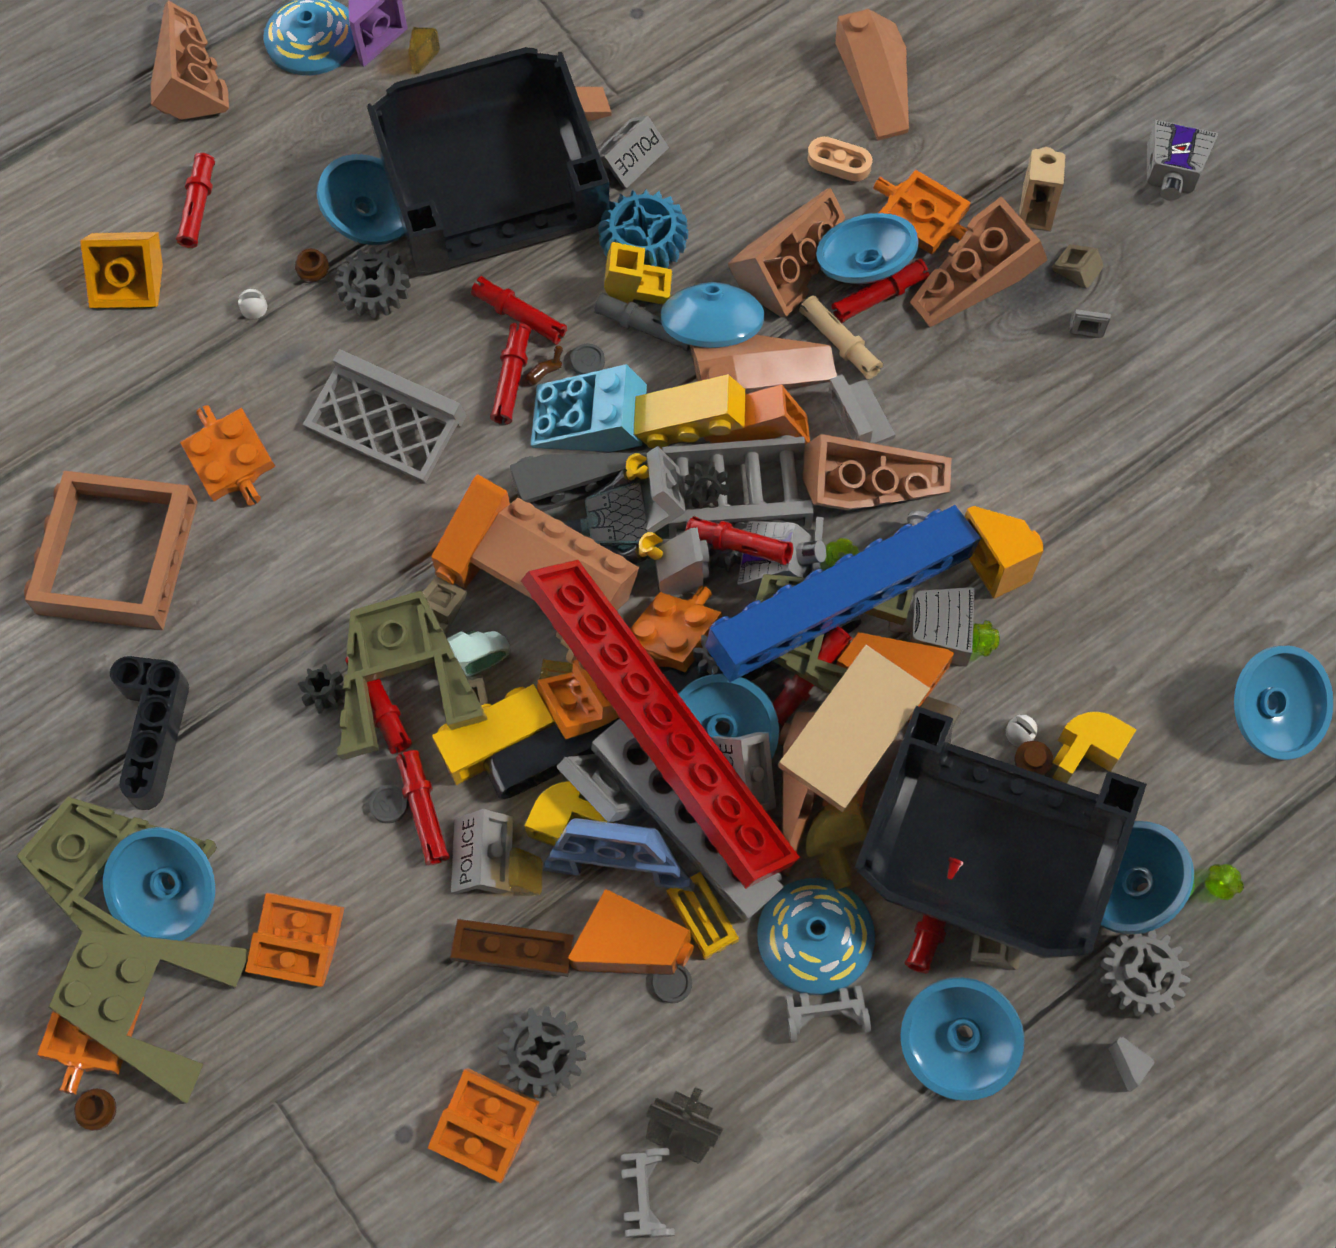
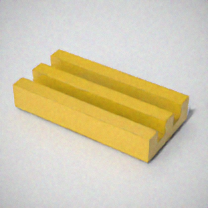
[666,872,739,960]

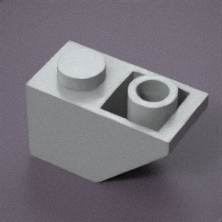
[655,527,709,596]

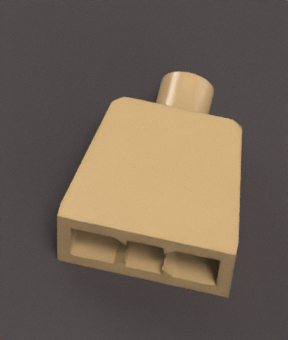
[1019,147,1065,231]

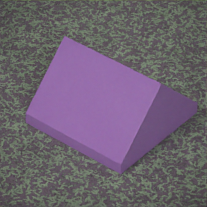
[349,0,408,67]

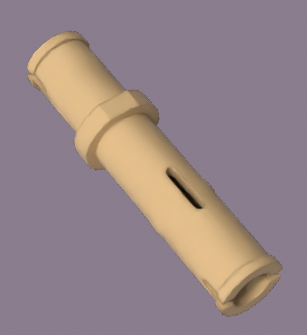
[799,296,883,379]

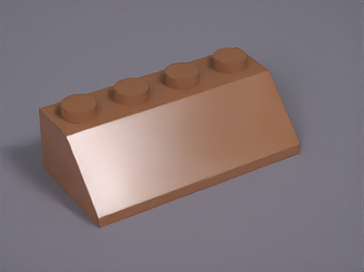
[470,498,639,611]

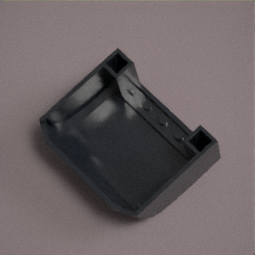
[367,47,610,272]
[855,706,1147,959]

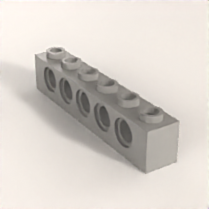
[591,719,783,922]

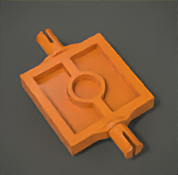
[873,170,971,255]
[180,405,276,506]
[630,585,722,672]
[37,997,144,1095]

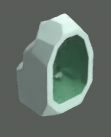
[447,630,510,676]

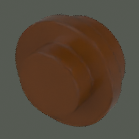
[295,248,329,282]
[1014,741,1053,776]
[74,1088,117,1131]

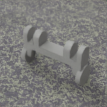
[786,986,871,1043]
[621,1148,675,1238]

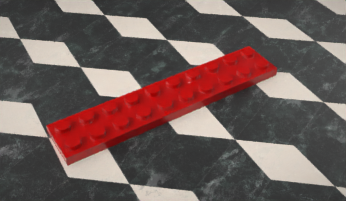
[521,560,800,889]

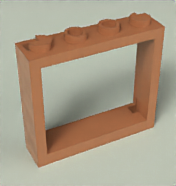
[24,471,198,630]

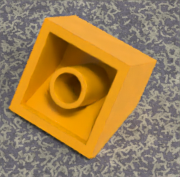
[80,232,163,308]
[965,506,1044,599]

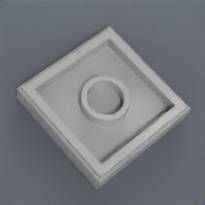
[557,754,645,822]

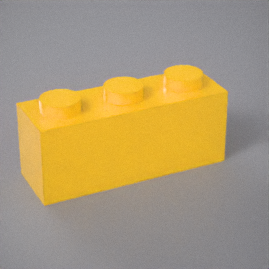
[634,374,745,449]
[432,684,555,785]

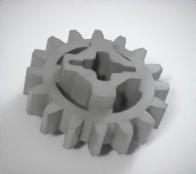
[1100,930,1191,1017]

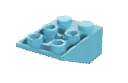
[531,364,647,452]

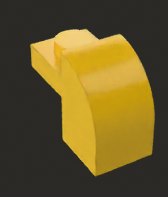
[604,242,672,305]
[1052,712,1136,783]
[525,781,616,847]

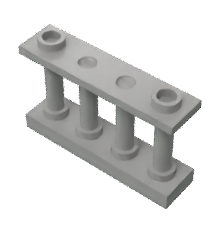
[662,435,813,539]

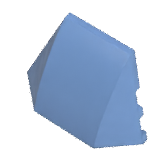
[542,818,695,892]

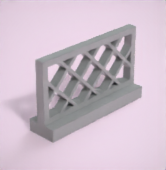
[303,349,467,484]

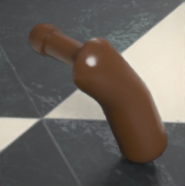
[526,346,563,385]

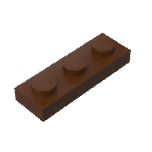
[450,919,575,977]

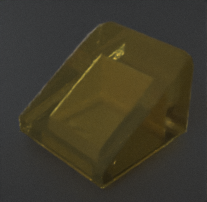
[408,27,440,74]
[508,848,543,896]

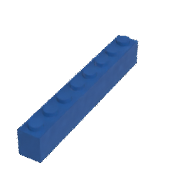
[705,505,981,682]

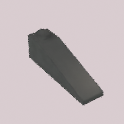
[510,452,648,512]

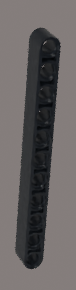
[483,616,862,799]

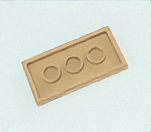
[778,645,930,812]

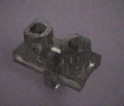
[646,1087,724,1164]

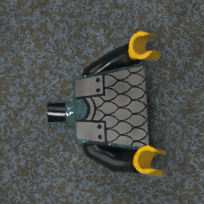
[566,453,663,565]

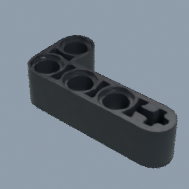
[110,656,189,810]

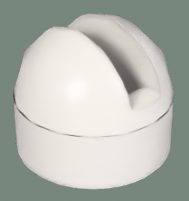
[238,289,267,319]
[1006,715,1038,747]

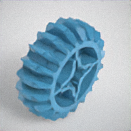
[598,189,688,268]

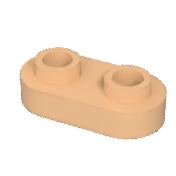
[808,137,872,181]

